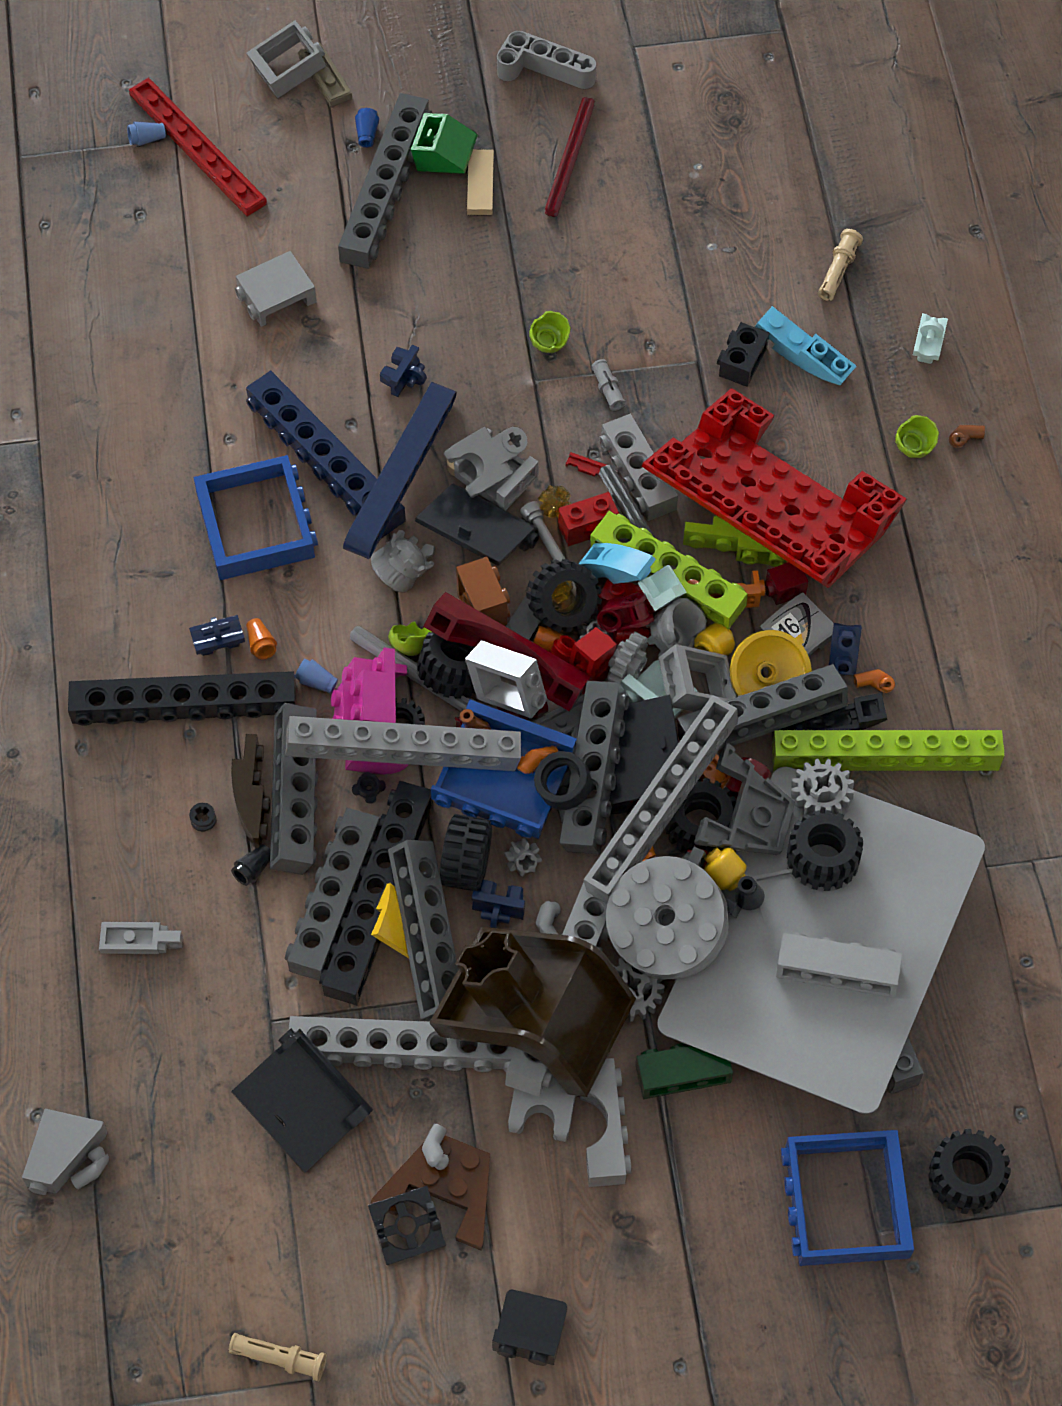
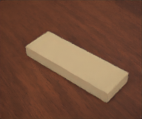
[467,149,494,215]

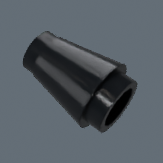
[231,844,271,886]
[735,876,765,910]

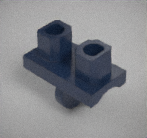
[380,345,427,397]
[189,615,245,656]
[828,623,862,675]
[472,880,525,928]

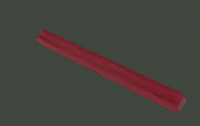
[545,97,595,217]

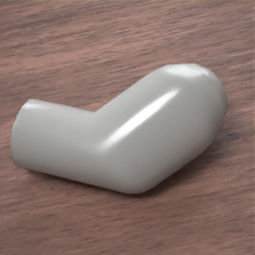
[422,1124,449,1170]

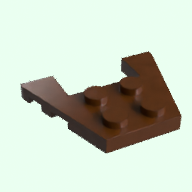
[370,1135,490,1251]

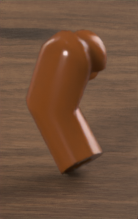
[949,425,985,448]
[460,709,491,730]

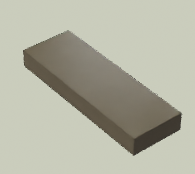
[298,43,353,108]

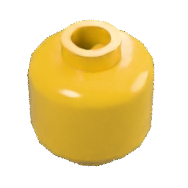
[694,623,735,656]
[703,847,747,891]

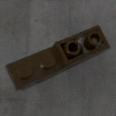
[231,734,270,849]

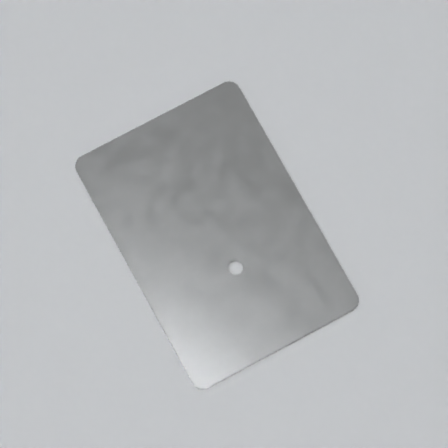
[657,767,985,1114]

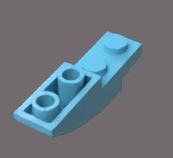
[755,306,856,385]
[579,543,656,584]

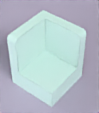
[638,565,687,611]

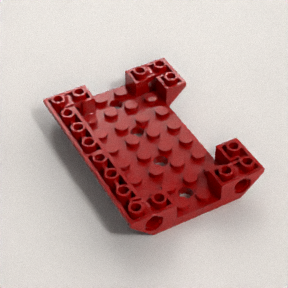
[642,388,907,588]

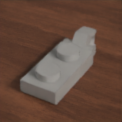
[99,922,183,954]

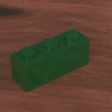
[635,1043,733,1100]

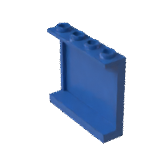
[431,700,577,839]

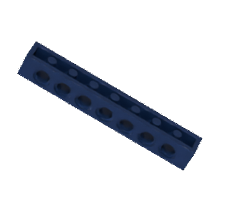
[246,370,406,539]

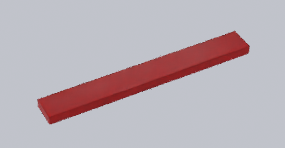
[129,77,267,217]

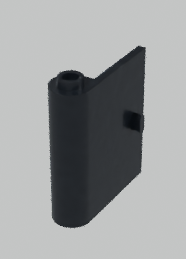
[415,483,539,566]
[596,694,679,814]
[231,1028,373,1173]

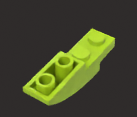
[683,516,788,567]

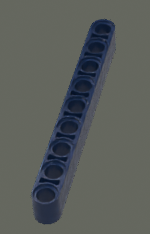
[343,382,457,559]

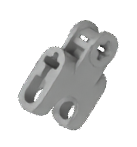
[444,427,527,498]
[508,1058,576,1142]

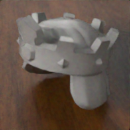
[371,530,435,593]
[646,598,707,656]

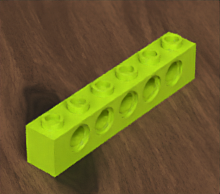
[590,511,748,629]

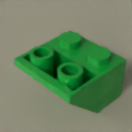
[411,113,477,174]

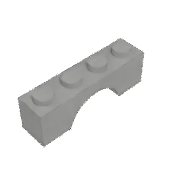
[580,1058,631,1187]

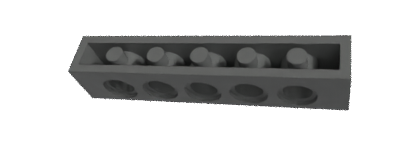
[677,664,848,750]
[559,681,629,855]
[270,703,318,875]
[285,808,380,981]
[388,840,458,1020]

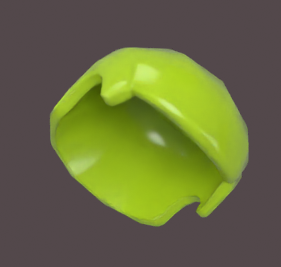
[529,311,571,353]
[895,415,939,458]
[388,621,432,656]

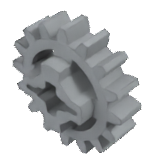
[608,632,648,684]
[791,759,854,815]
[613,958,664,1021]

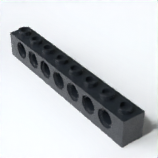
[68,671,297,726]
[319,780,433,1006]

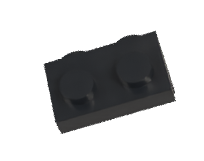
[492,1289,567,1366]

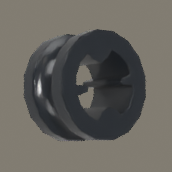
[189,803,216,832]

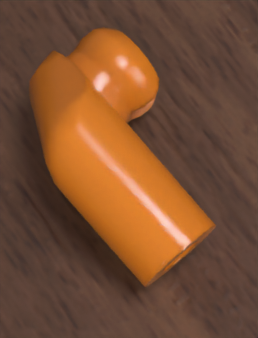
[853,669,895,693]
[517,746,558,774]

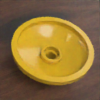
[730,630,812,697]

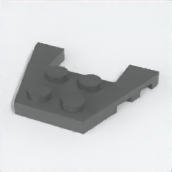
[694,743,795,855]

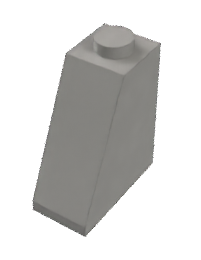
[22,1109,107,1195]

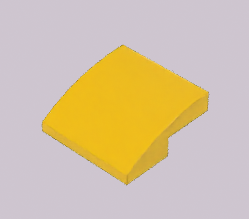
[371,883,409,958]

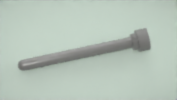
[520,501,576,597]

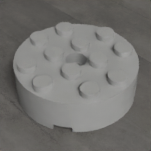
[606,856,729,980]

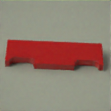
[565,452,606,477]

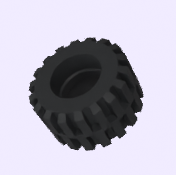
[526,559,602,633]
[417,632,476,699]
[665,778,736,852]
[787,810,863,891]
[440,814,492,891]
[928,1129,1011,1214]

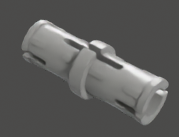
[591,359,625,411]

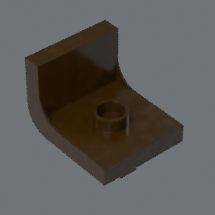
[429,927,636,1097]

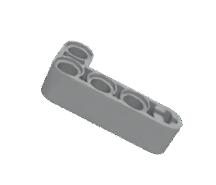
[497,31,596,89]

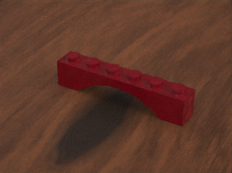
[423,592,591,712]

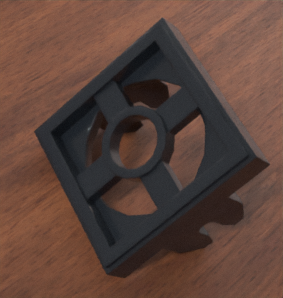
[368,1186,446,1265]

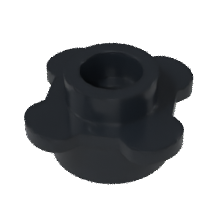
[352,772,386,804]

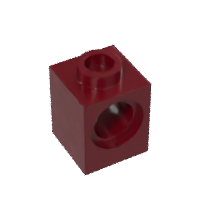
[764,563,809,605]

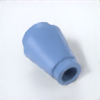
[127,122,166,147]
[295,659,338,694]

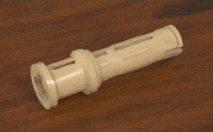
[818,229,863,301]
[229,1333,327,1382]

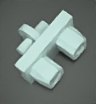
[913,313,948,364]

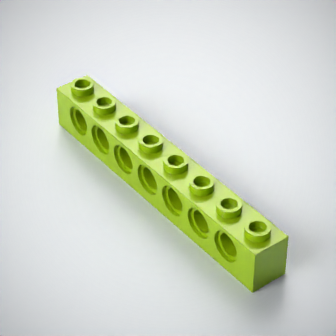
[772,730,1005,771]

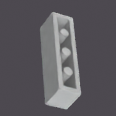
[776,932,903,998]

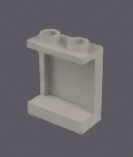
[235,251,317,327]
[454,428,539,511]

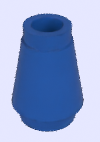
[355,108,380,148]

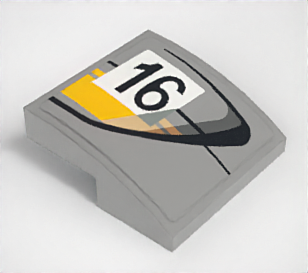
[760,593,833,656]

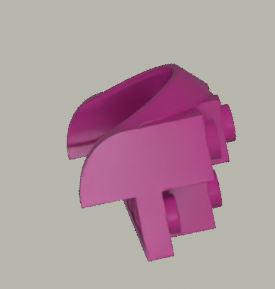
[331,647,408,775]

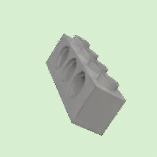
[599,413,678,521]

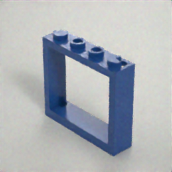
[193,455,318,580]
[781,1130,914,1266]

